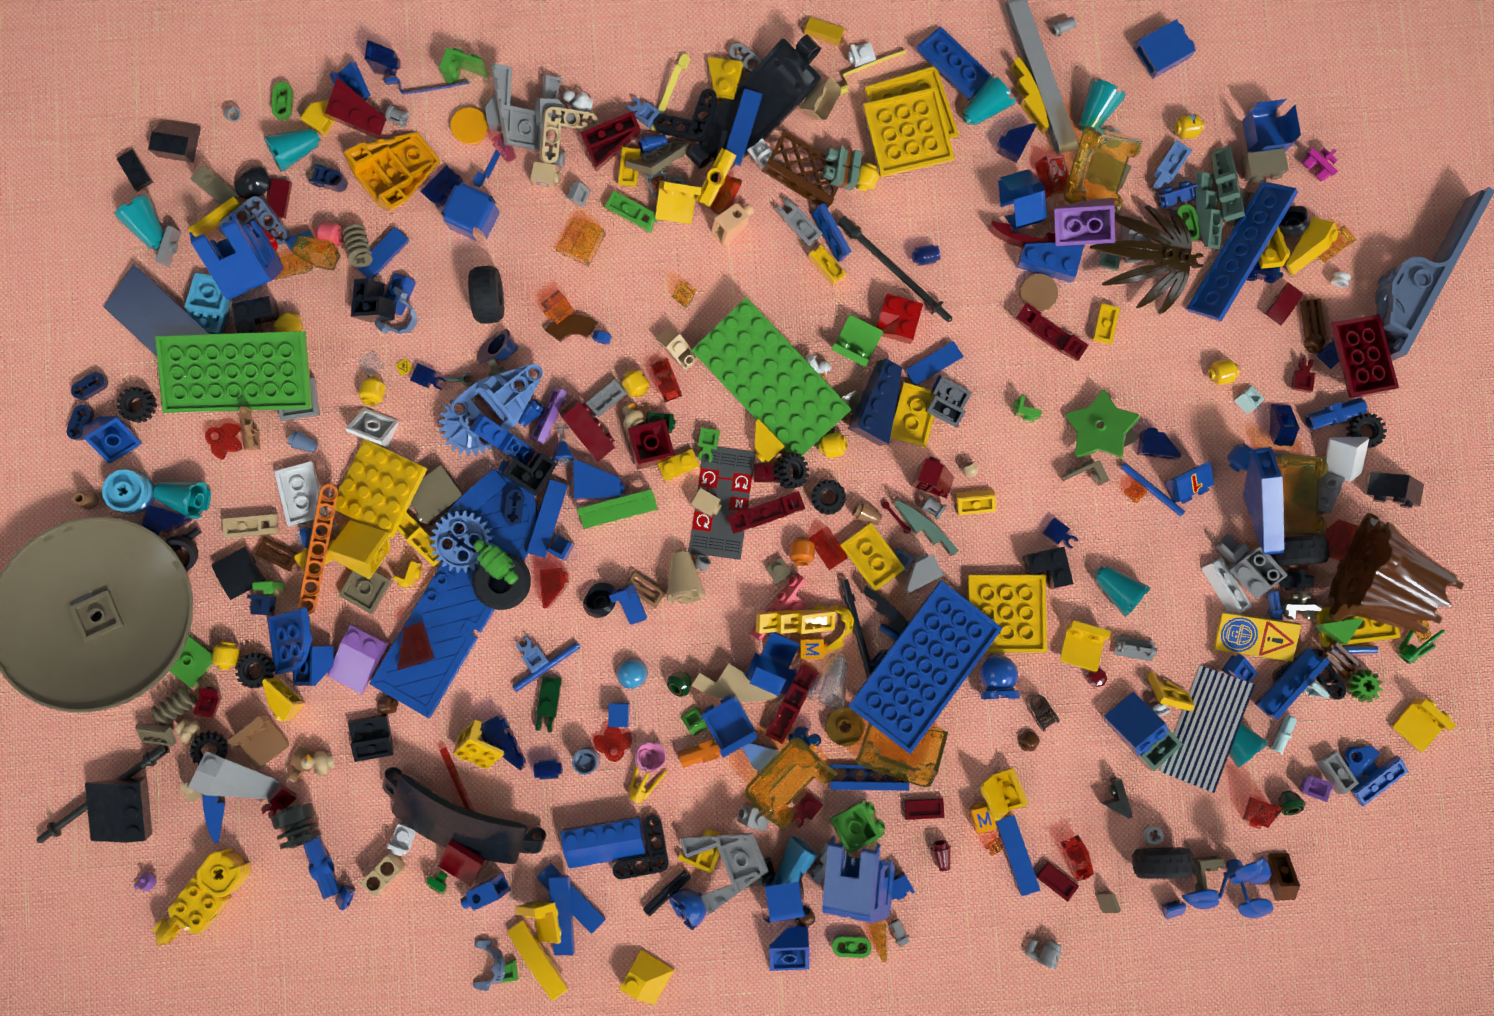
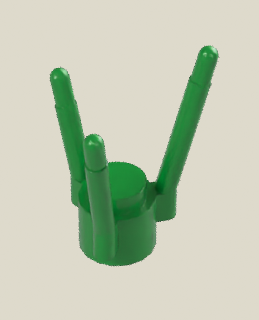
[1398,621,1445,664]

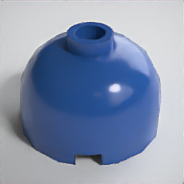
[669,889,706,930]

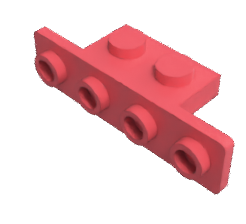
[750,573,808,641]

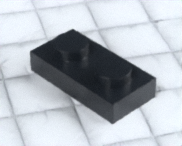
[116,149,154,192]

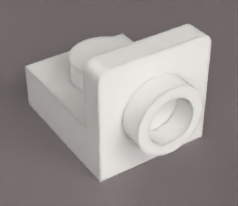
[847,42,876,69]
[387,823,417,856]

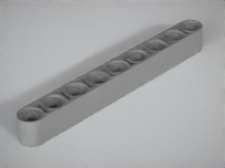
[1005,0,1077,155]

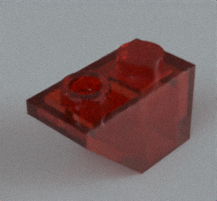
[650,358,682,402]
[1060,835,1094,882]

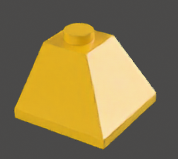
[262,678,306,722]
[619,949,675,1005]

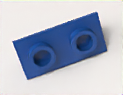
[1155,181,1198,208]

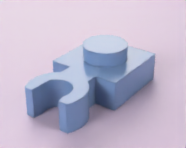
[627,97,661,129]
[516,637,549,673]

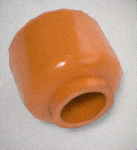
[789,536,815,566]

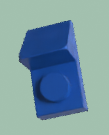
[1222,654,1257,683]

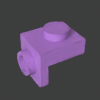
[1300,774,1334,802]

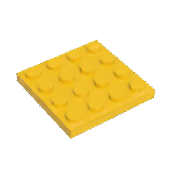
[865,66,959,140]
[863,87,955,178]
[335,439,427,538]
[967,575,1047,653]

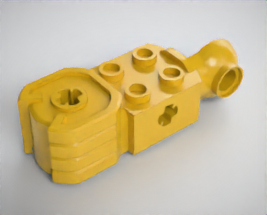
[152,848,251,947]

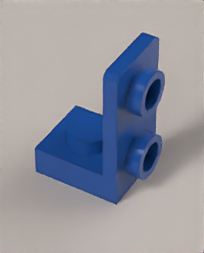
[609,583,647,625]

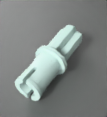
[1270,715,1297,754]

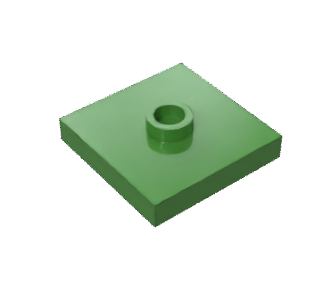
[170,635,213,688]

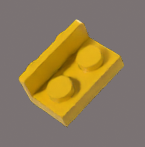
[1258,226,1290,269]

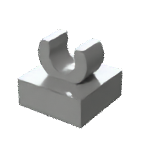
[565,181,591,208]

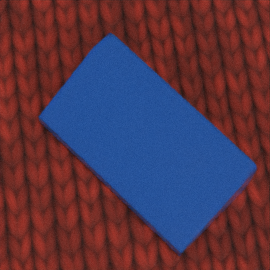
[385,273,416,316]

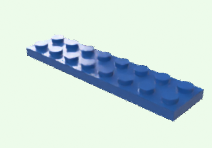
[1186,181,1298,322]

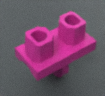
[1302,147,1338,182]

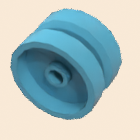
[102,469,154,514]

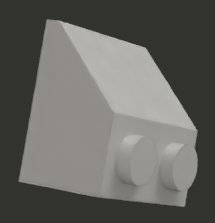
[903,553,944,594]

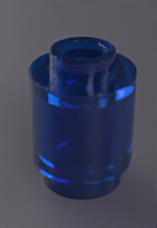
[912,244,941,266]
[533,759,563,780]

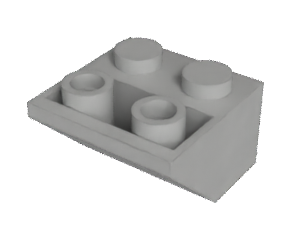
[1229,546,1288,599]

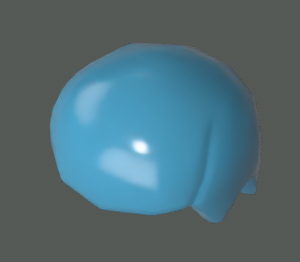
[617,658,648,689]

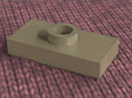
[135,723,177,746]

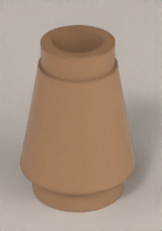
[73,491,99,510]
[852,502,882,525]

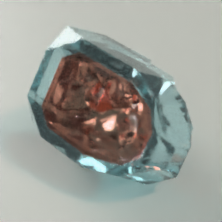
[644,169,668,200]

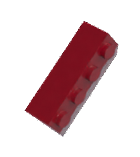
[1330,314,1399,398]

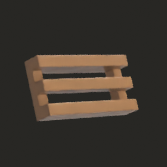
[625,571,666,609]

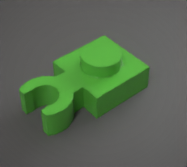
[698,427,720,463]

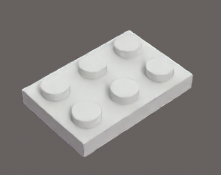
[274,461,326,527]

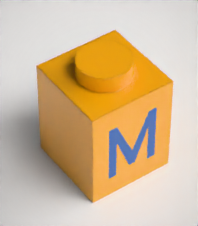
[800,639,828,659]
[969,801,997,834]

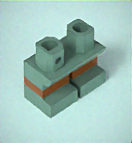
[822,146,862,191]

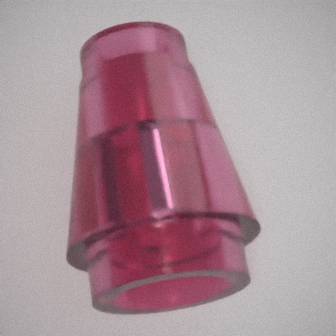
[492,133,517,163]

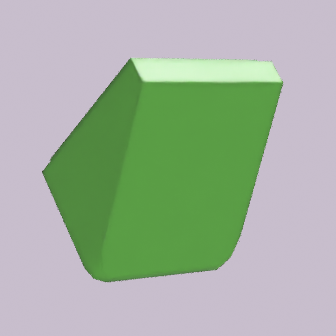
[681,706,708,736]

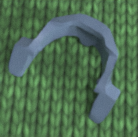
[375,287,418,334]
[473,939,505,991]

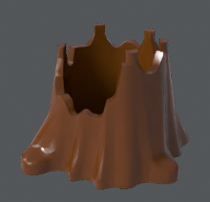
[1328,513,1464,635]

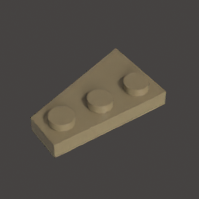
[625,140,691,175]

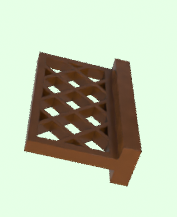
[762,130,839,208]

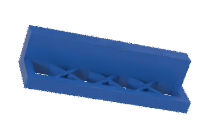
[1255,647,1330,720]
[830,764,909,791]

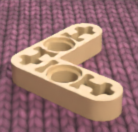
[539,107,598,164]

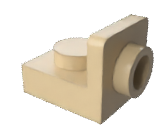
[180,779,203,802]

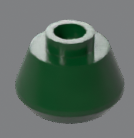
[667,672,692,697]
[1278,790,1306,816]

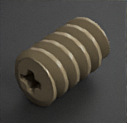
[342,224,373,267]
[151,687,197,726]

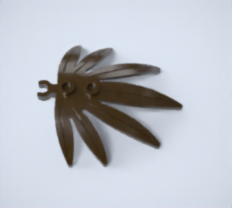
[1090,205,1203,314]

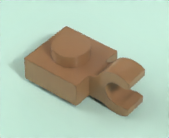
[288,746,315,783]

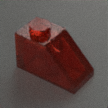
[539,568,569,609]
[1243,797,1282,829]

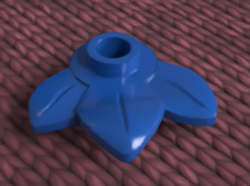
[1344,746,1380,783]

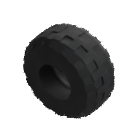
[468,266,505,324]
[1269,535,1330,566]
[472,552,531,610]
[1132,847,1194,879]

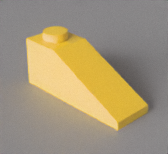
[1286,217,1338,275]

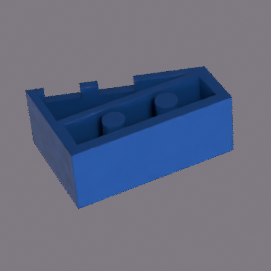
[1016,243,1085,283]

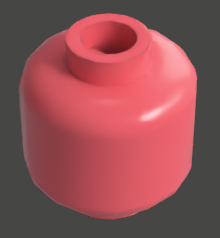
[315,221,343,248]

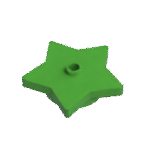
[1065,390,1140,458]

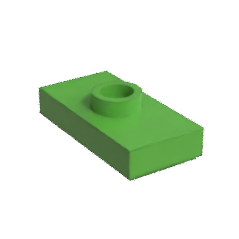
[252,581,285,594]

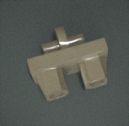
[1280,588,1322,619]

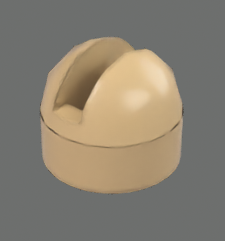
[961,461,978,477]

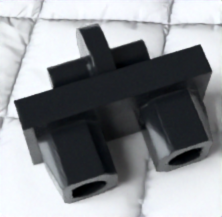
[1278,570,1315,591]

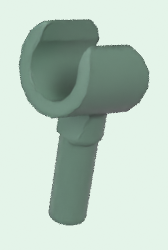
[446,373,472,386]

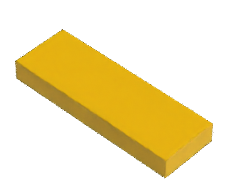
[187,197,242,237]

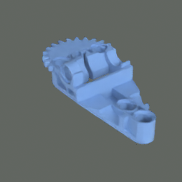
[438,364,543,456]

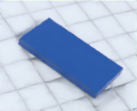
[916,27,991,100]

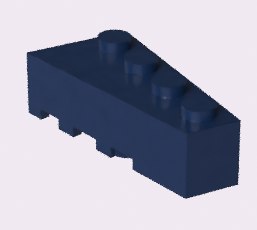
[848,359,902,446]

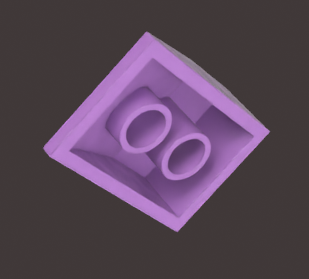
[1054,198,1115,246]
[328,625,390,694]

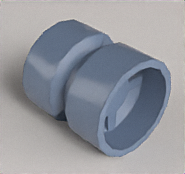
[572,747,600,775]

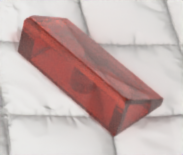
[708,176,743,215]
[808,526,848,570]

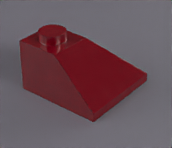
[628,419,675,470]

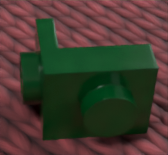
[646,412,676,433]

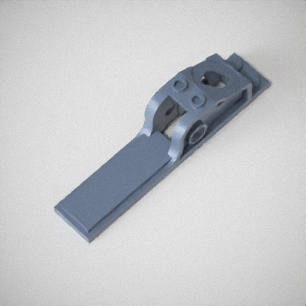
[1375,187,1494,361]

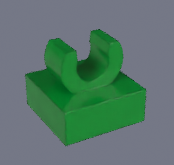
[426,871,448,895]

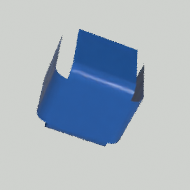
[1242,99,1301,153]
[998,169,1047,230]
[441,182,500,242]
[746,632,804,696]
[758,875,810,922]

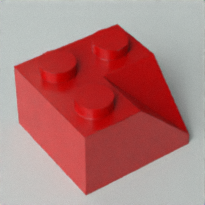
[877,293,923,344]

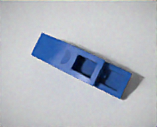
[469,413,536,465]

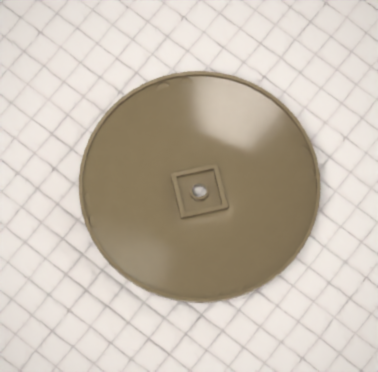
[0,517,194,713]

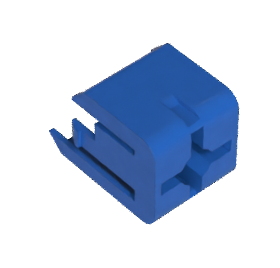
[189,213,283,300]
[822,836,895,923]

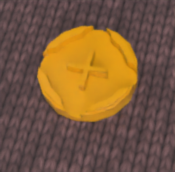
[450,107,488,145]

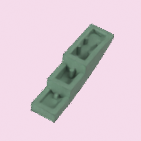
[1211,145,1245,222]
[1195,172,1223,249]
[893,500,959,557]

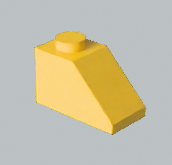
[300,100,335,137]
[755,419,785,463]

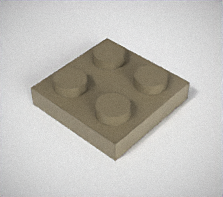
[338,571,393,614]

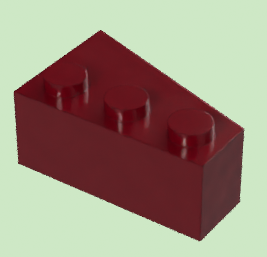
[324,77,386,139]
[580,111,641,172]
[559,399,616,462]
[911,457,954,499]

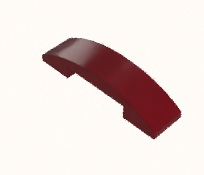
[988,221,1056,248]
[1015,303,1089,361]
[727,491,805,534]

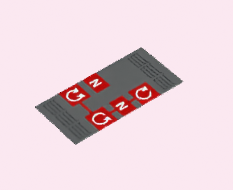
[689,447,756,560]

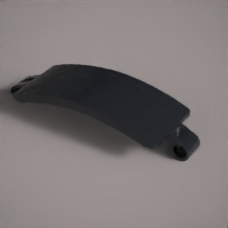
[687,34,821,169]
[382,767,546,864]

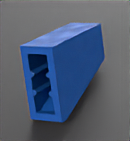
[573,460,625,500]

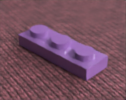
[530,387,567,444]

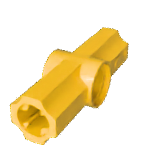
[696,148,736,208]

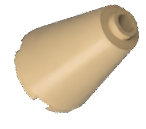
[667,549,705,604]

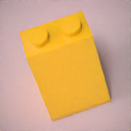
[328,520,391,580]

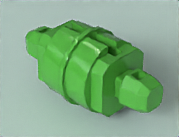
[473,540,519,584]

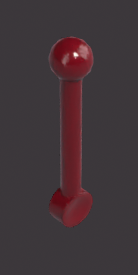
[882,501,911,534]

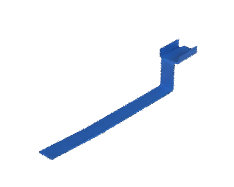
[385,77,470,95]
[473,136,505,188]

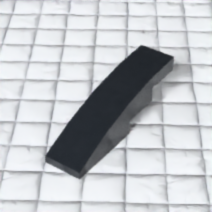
[861,586,909,634]

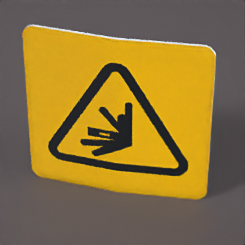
[395,358,414,377]

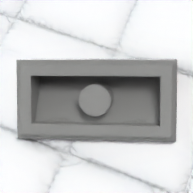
[1315,750,1359,794]

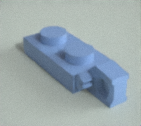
[1151,140,1192,191]

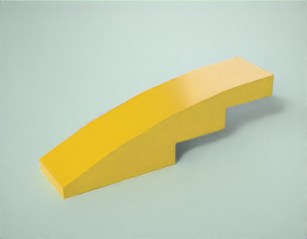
[1010,57,1049,135]
[397,511,441,567]
[756,610,836,634]
[507,920,569,1001]

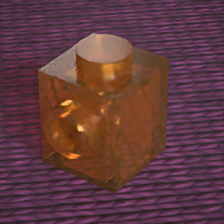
[541,290,575,324]

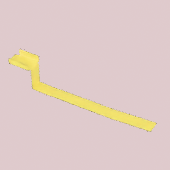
[840,50,907,95]
[650,53,690,132]

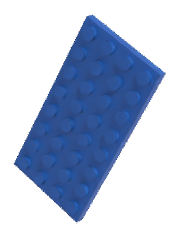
[847,581,1003,754]

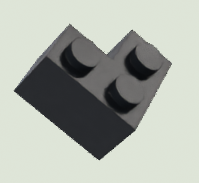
[350,278,397,322]
[232,296,279,333]
[501,453,558,496]
[1367,472,1424,509]
[1022,546,1074,589]

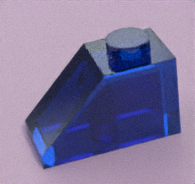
[364,40,401,76]
[997,123,1037,163]
[1269,404,1300,446]
[1137,428,1181,460]
[141,505,192,536]

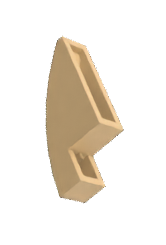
[691,663,777,702]

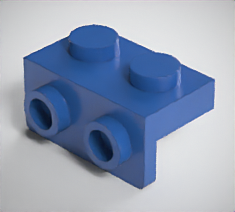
[330,62,370,100]

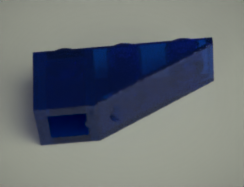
[480,715,526,770]

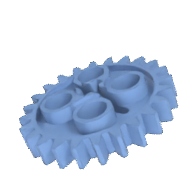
[430,510,494,573]

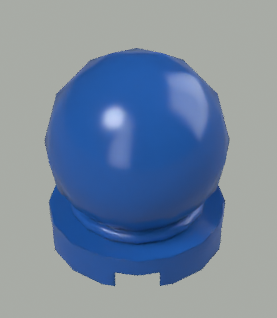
[979,655,1020,699]

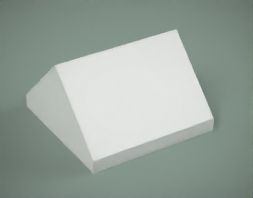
[346,408,399,448]
[1323,437,1369,482]

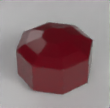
[1087,668,1107,687]

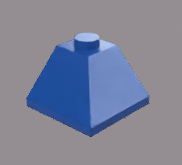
[83,415,142,464]
[293,646,335,686]
[769,926,809,971]

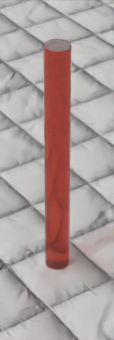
[439,747,475,812]

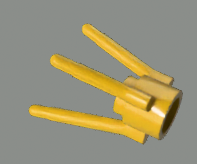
[628,765,667,803]

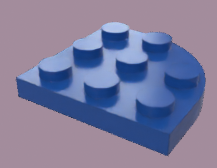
[267,608,313,675]

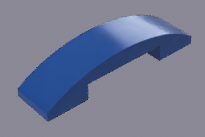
[440,469,507,535]

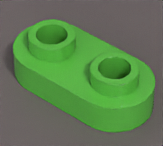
[271,82,294,120]
[1176,204,1201,242]
[832,935,872,958]

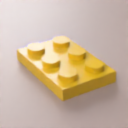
[890,382,934,448]
[840,523,906,592]

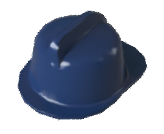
[476,329,518,363]

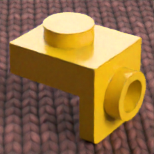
[393,561,423,588]

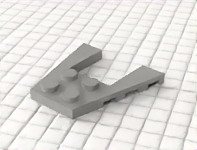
[491,63,563,151]
[679,833,768,915]

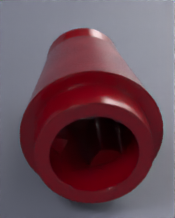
[931,840,951,871]

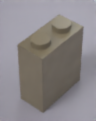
[409,465,464,525]

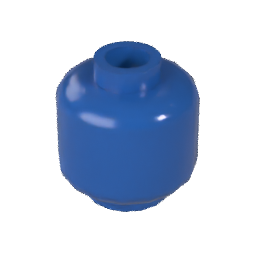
[1227,443,1252,472]

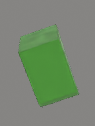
[1315,618,1362,644]

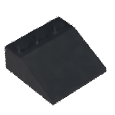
[85,777,153,843]

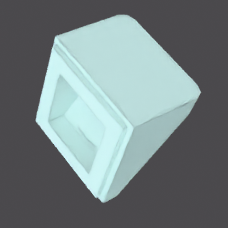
[1235,385,1264,414]

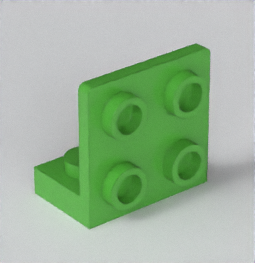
[439,48,489,85]
[832,315,883,367]

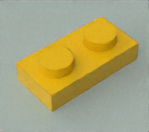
[618,147,641,188]
[1092,303,1120,345]
[657,449,700,482]

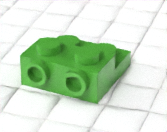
[829,798,885,854]

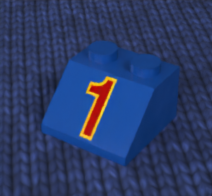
[1164,462,1214,504]

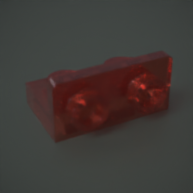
[1035,155,1072,198]

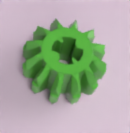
[1347,670,1383,702]

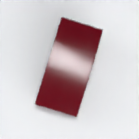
[1264,282,1304,326]

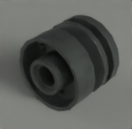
[270,803,321,849]

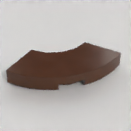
[545,315,598,342]

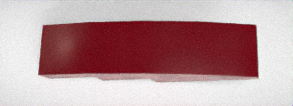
[765,663,819,744]

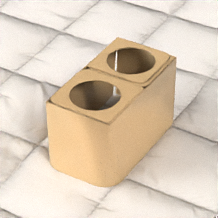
[800,78,841,120]
[360,851,406,897]

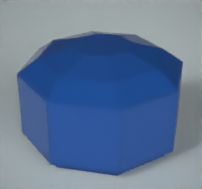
[592,330,612,345]

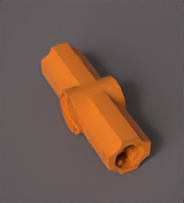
[678,739,721,768]

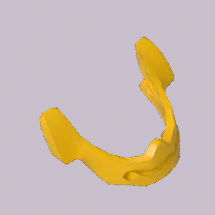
[811,604,854,652]

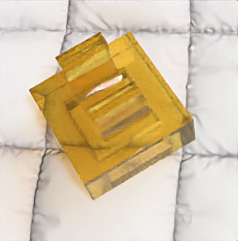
[671,282,697,308]

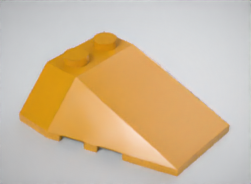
[344,132,441,211]

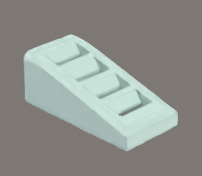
[1304,679,1330,698]

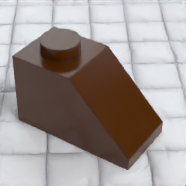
[1268,853,1300,901]

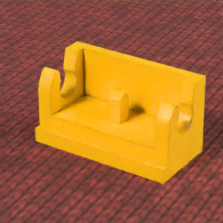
[808,244,847,287]

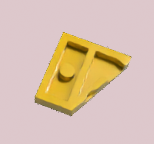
[708,57,743,100]
[1147,671,1195,711]
[678,828,724,874]

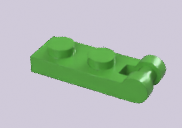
[604,191,658,233]

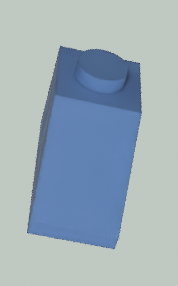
[742,742,779,776]

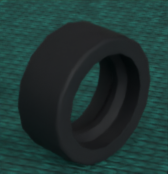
[165,536,198,572]

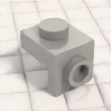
[737,803,772,831]

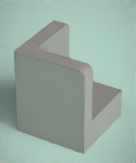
[1214,534,1250,563]

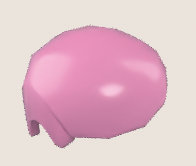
[634,742,667,772]

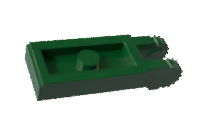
[535,676,562,733]

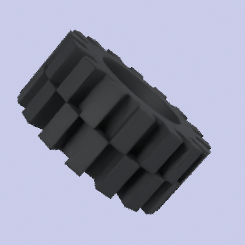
[116,387,157,423]
[1346,413,1387,449]
[773,453,809,489]
[811,479,846,515]
[235,653,275,688]
[190,730,228,766]

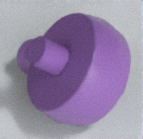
[134,872,156,891]

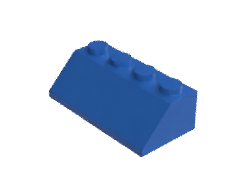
[560,816,646,868]

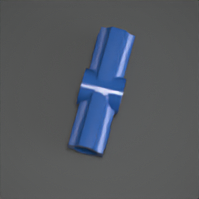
[1305,397,1367,430]
[303,837,341,899]

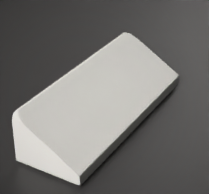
[1202,556,1252,614]

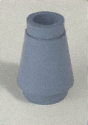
[287,430,319,453]

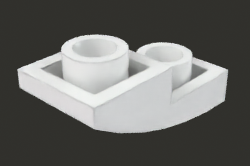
[811,843,828,885]

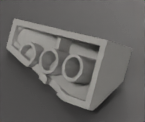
[188,751,281,799]

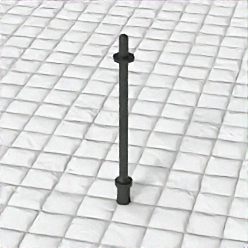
[837,215,953,322]
[36,745,170,843]

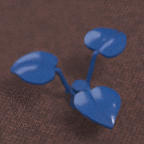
[1182,857,1274,918]

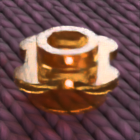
[1124,481,1147,503]

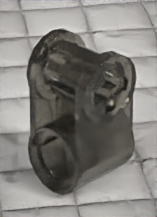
[1026,693,1060,732]

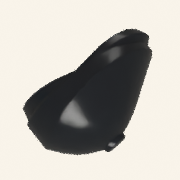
[235,164,271,199]
[1279,206,1310,237]
[583,583,616,618]

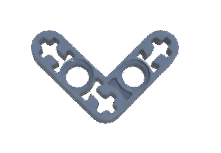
[218,196,290,245]

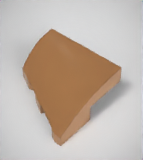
[239,407,260,451]

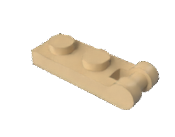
[222,514,279,538]

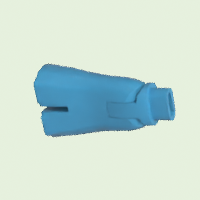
[772,835,819,886]

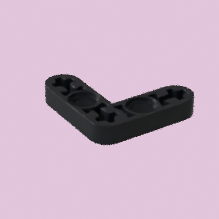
[653,89,718,142]
[1272,649,1346,700]
[612,814,669,879]

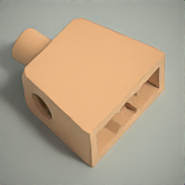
[711,203,754,246]

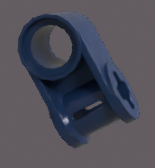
[308,164,348,192]

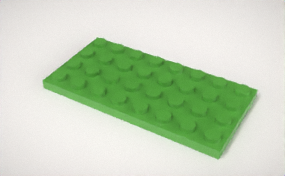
[691,297,852,457]
[155,331,312,413]

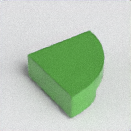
[501,959,519,983]

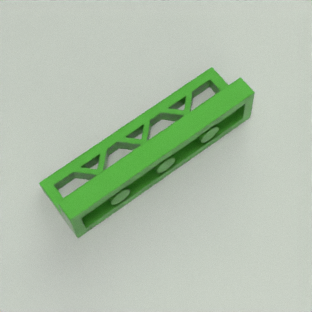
[577,489,658,529]

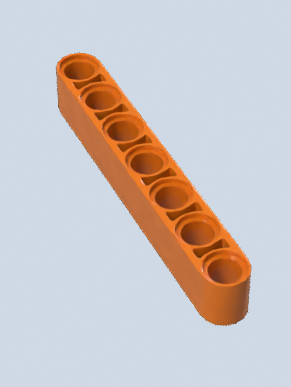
[298,482,338,615]

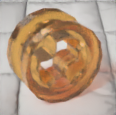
[985,838,1005,856]

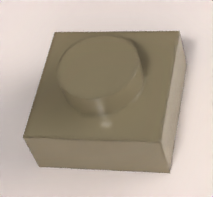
[766,558,792,584]

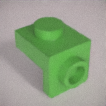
[1013,395,1042,422]

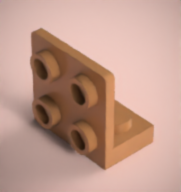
[228,715,289,769]

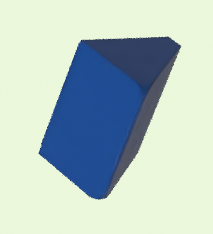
[335,884,356,911]
[1161,900,1187,919]

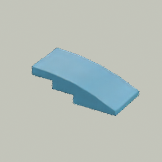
[184,273,231,334]

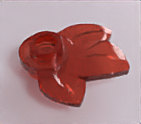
[205,423,243,460]
[593,726,632,762]

